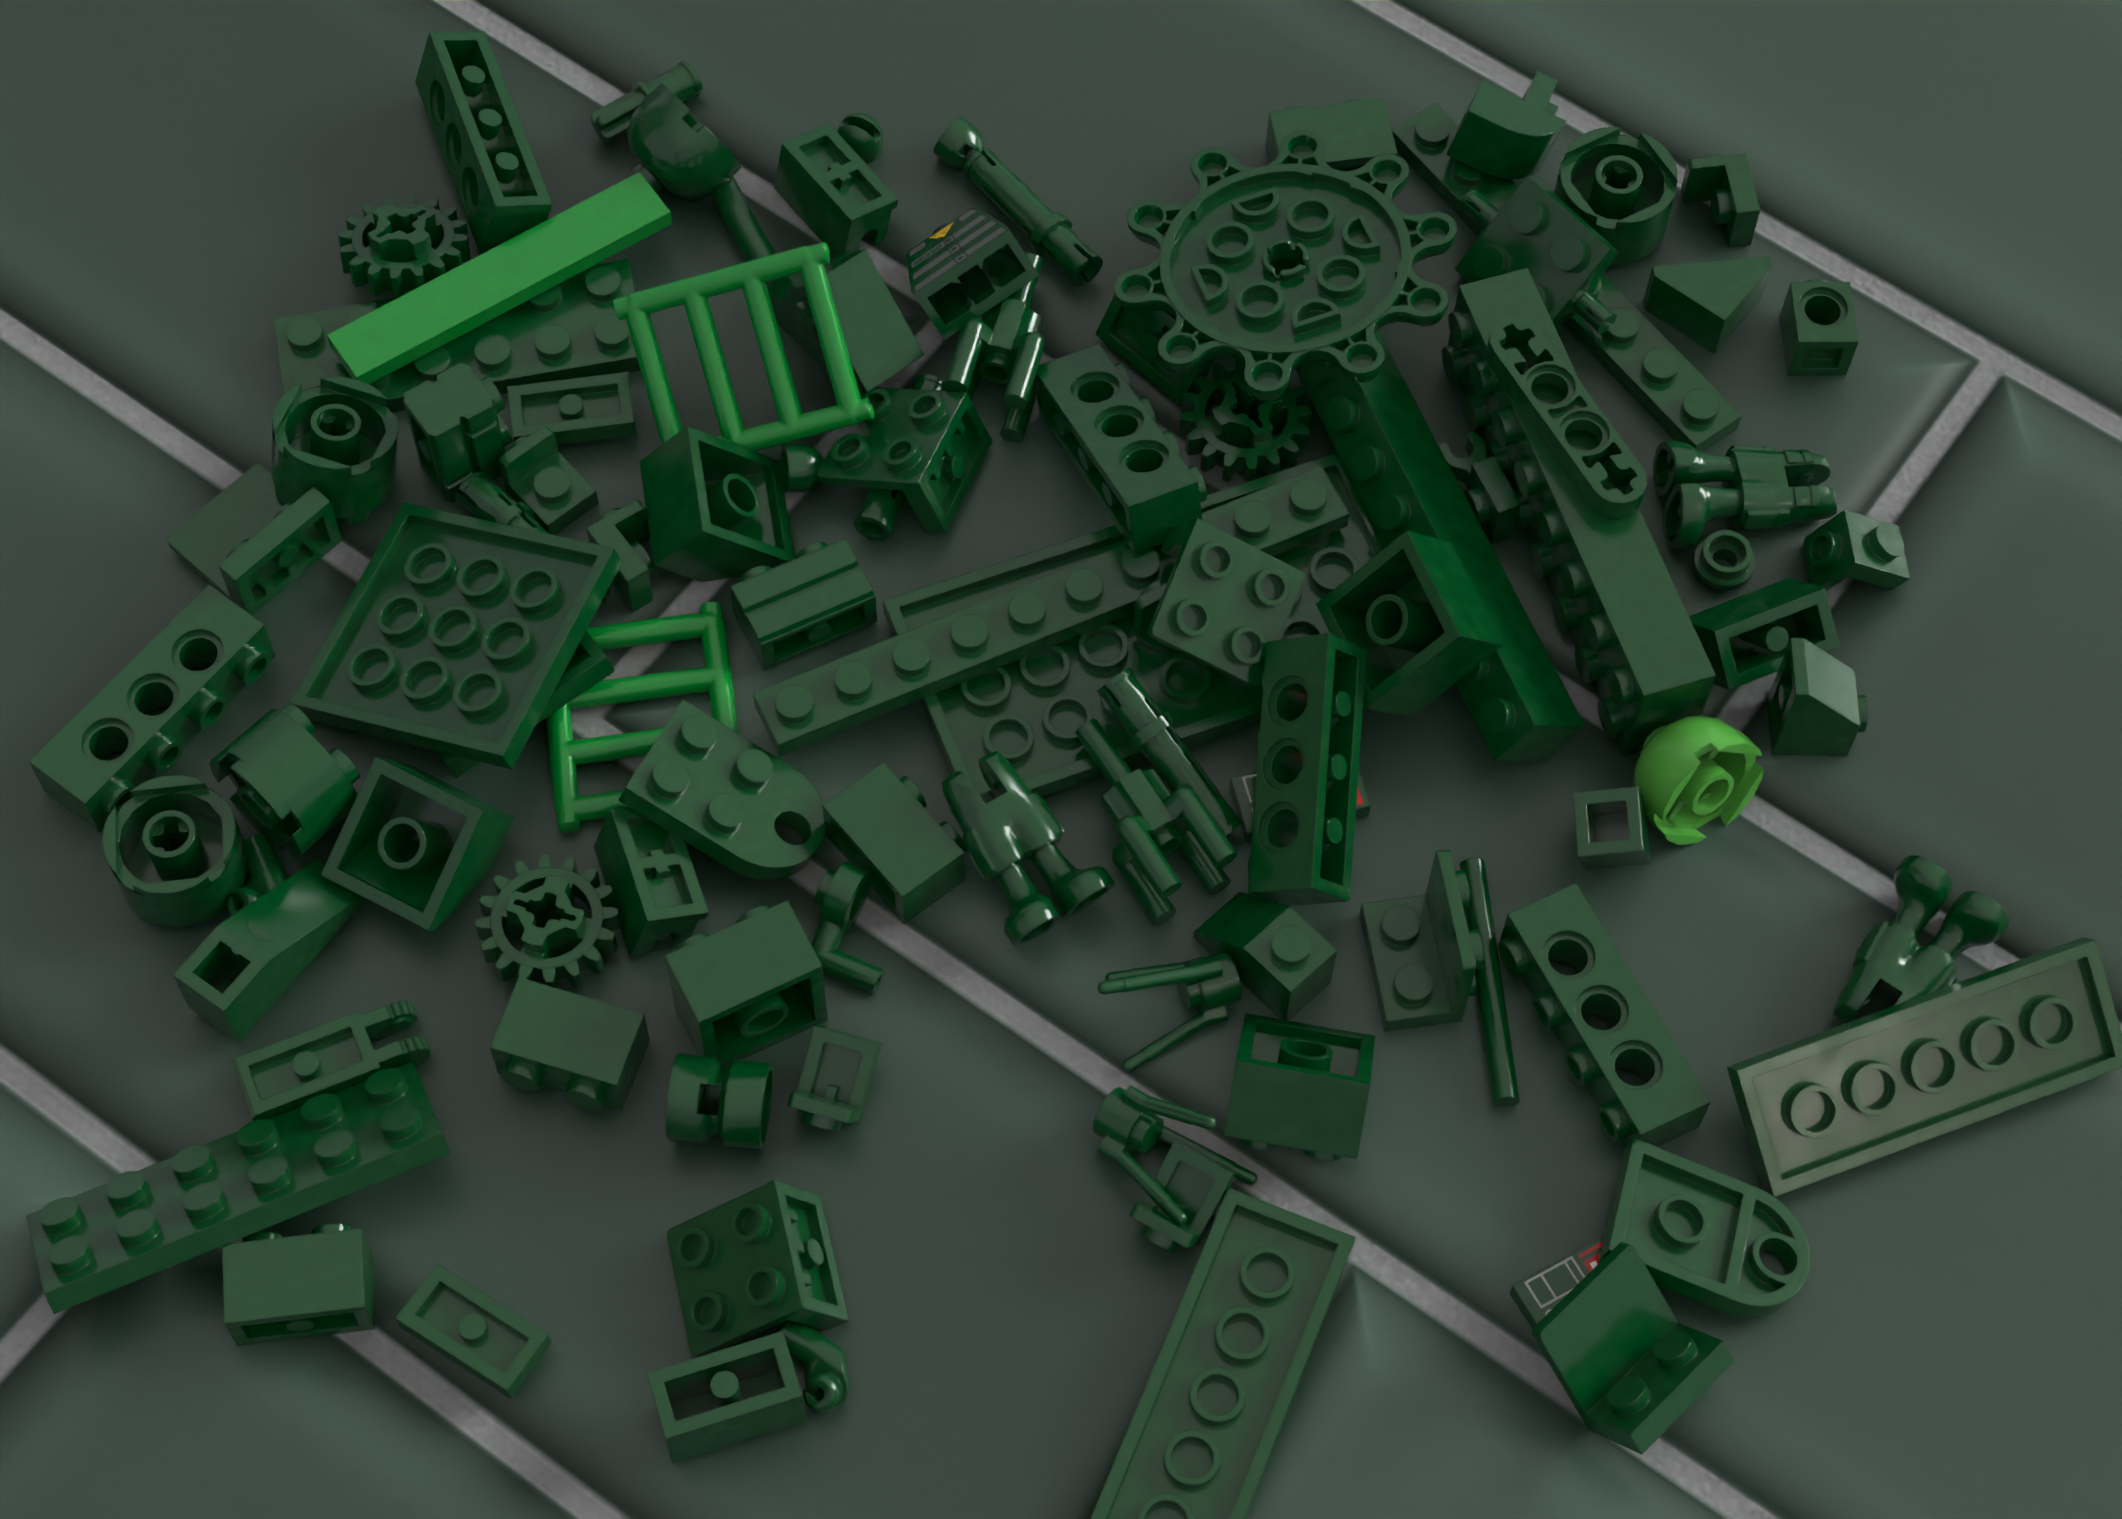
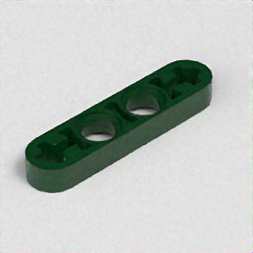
[1486,316,1647,520]

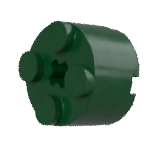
[1554,127,1678,270]
[271,376,399,524]
[210,703,360,858]
[102,775,249,927]

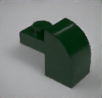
[1446,70,1566,179]

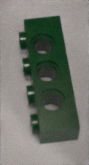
[415,31,552,255]
[1034,344,1207,554]
[29,584,276,832]
[1248,633,1367,906]
[1498,883,1711,1149]

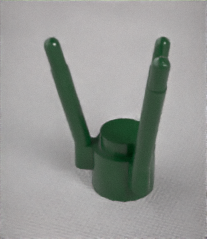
[1098,951,1242,1072]
[1093,1086,1257,1225]

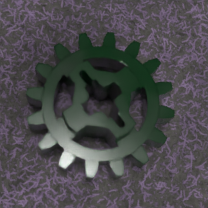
[338,194,471,300]
[1179,359,1312,482]
[475,854,621,989]

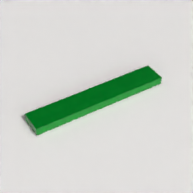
[327,172,672,384]

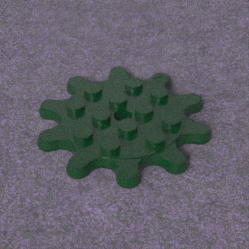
[1113,130,1457,401]

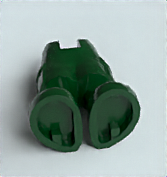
[1653,441,1837,550]
[942,750,1115,946]
[1833,855,2009,1024]

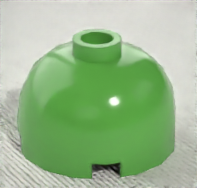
[1633,715,1764,845]

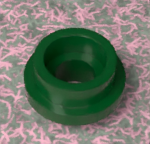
[1693,530,1756,590]

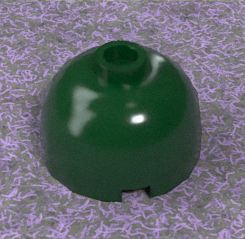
[627,83,742,200]

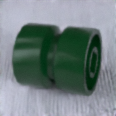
[666,1053,774,1150]

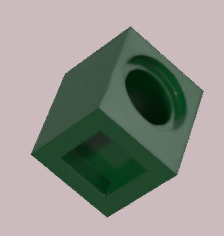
[1779,279,1859,376]

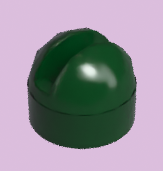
[837,113,883,164]
[933,117,984,169]
[780,443,824,493]

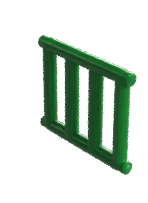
[612,242,875,452]
[545,602,739,833]

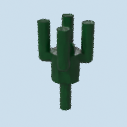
[944,253,1045,443]
[1076,719,1237,925]

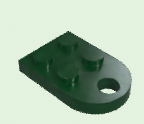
[618,700,826,880]
[1598,1138,1810,1318]

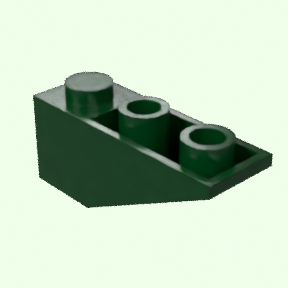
[173,859,366,1043]

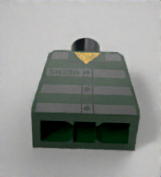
[906,207,1040,340]

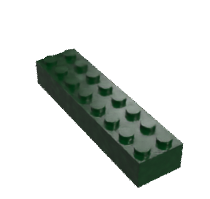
[1442,268,1716,756]

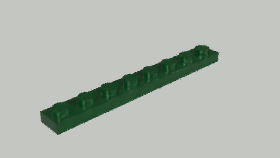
[1392,102,1742,452]

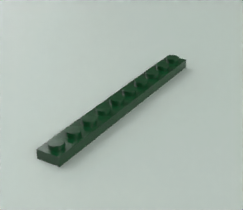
[753,466,1350,757]

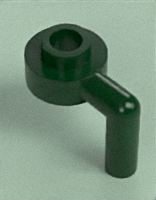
[811,862,884,993]

